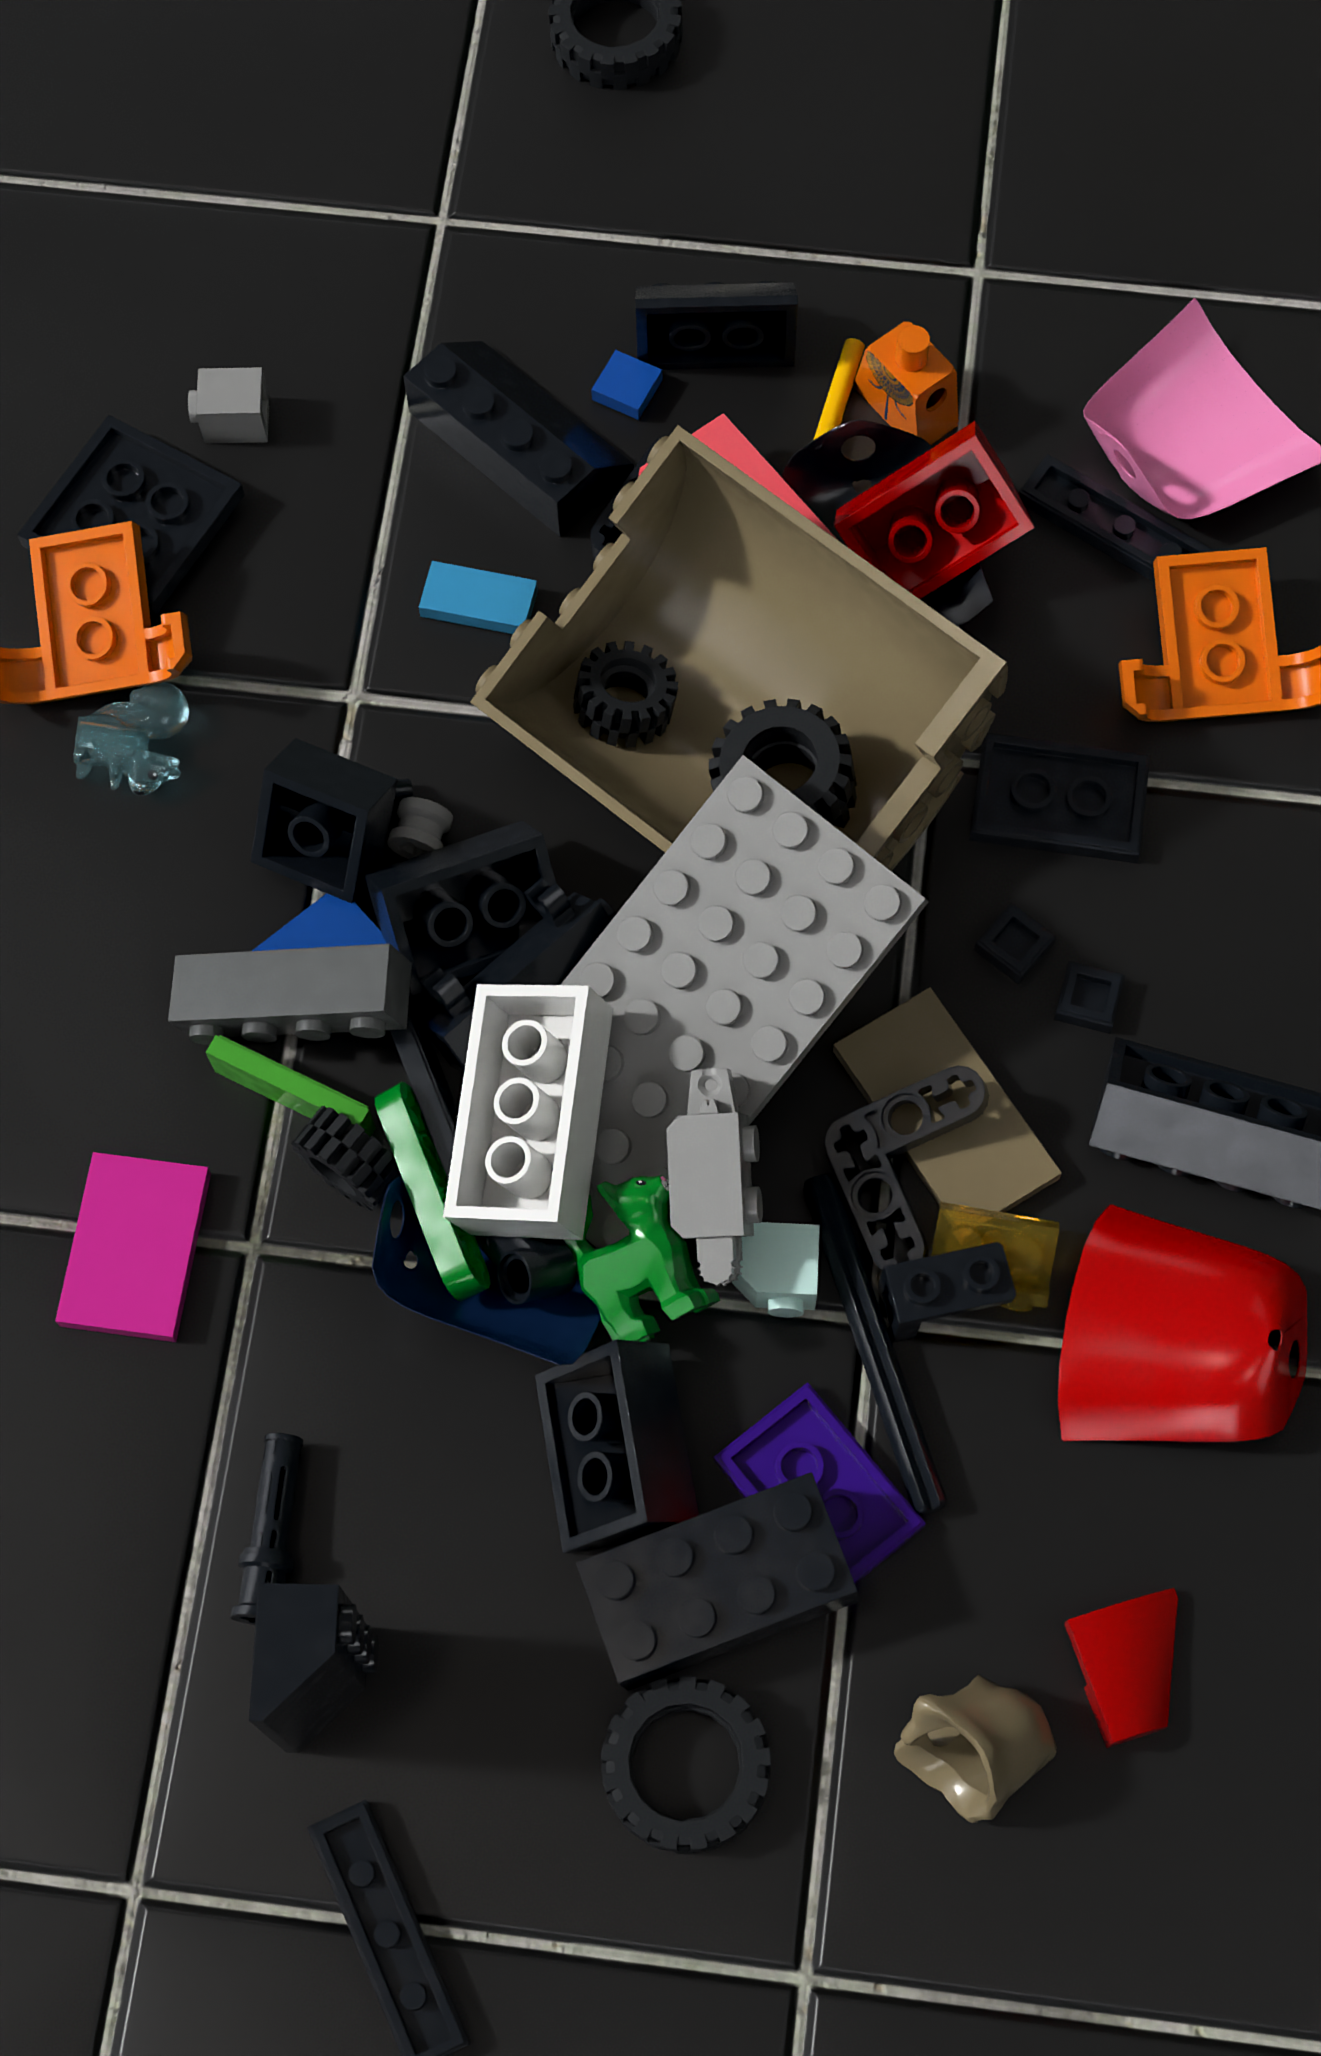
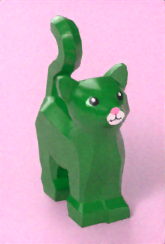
[564,1175,721,1342]

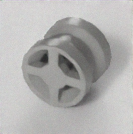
[387,797,453,859]

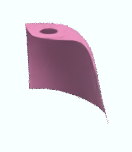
[1083,298,1321,519]

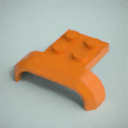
[0,521,192,704]
[1118,547,1321,722]

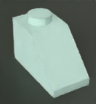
[732,1222,820,1318]

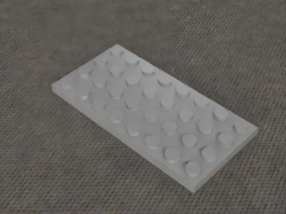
[455,755,929,1249]

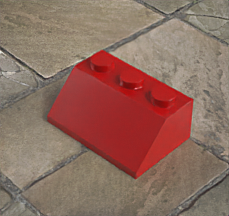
[834,421,1034,599]

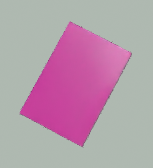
[55,1152,211,1342]

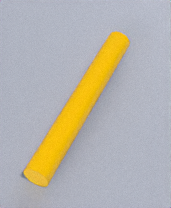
[813,338,865,440]

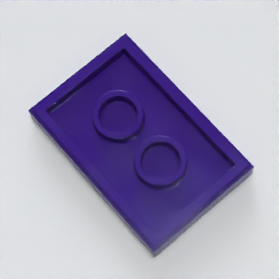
[713,1382,926,1584]

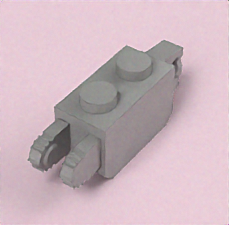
[666,1068,763,1286]

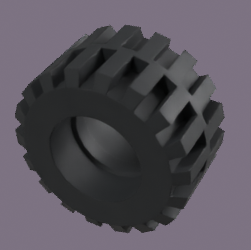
[708,699,857,828]

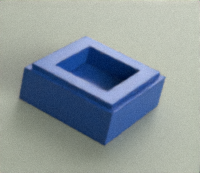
[591,350,663,420]

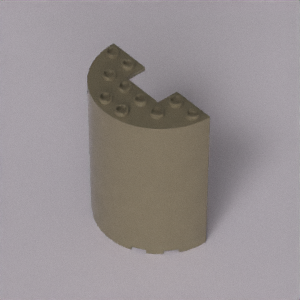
[470,425,1008,871]

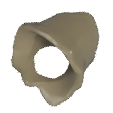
[894,1674,1057,1823]

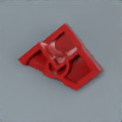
[1064,1588,1178,1748]

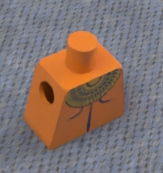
[853,321,959,445]

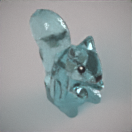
[73,682,189,796]

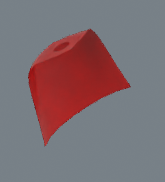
[1058,1204,1308,1442]

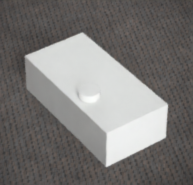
[443,984,613,1240]

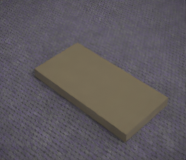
[833,987,1062,1239]

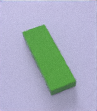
[206,1035,376,1137]

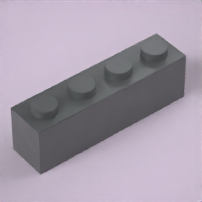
[168,943,412,1045]

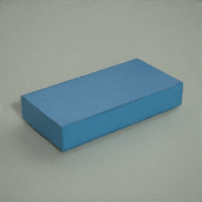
[419,561,538,634]

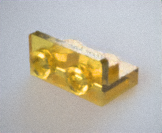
[931,1202,1060,1311]

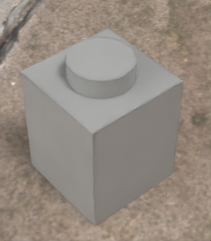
[188,367,270,444]

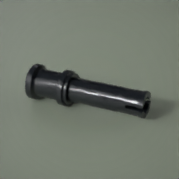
[230,1433,304,1625]

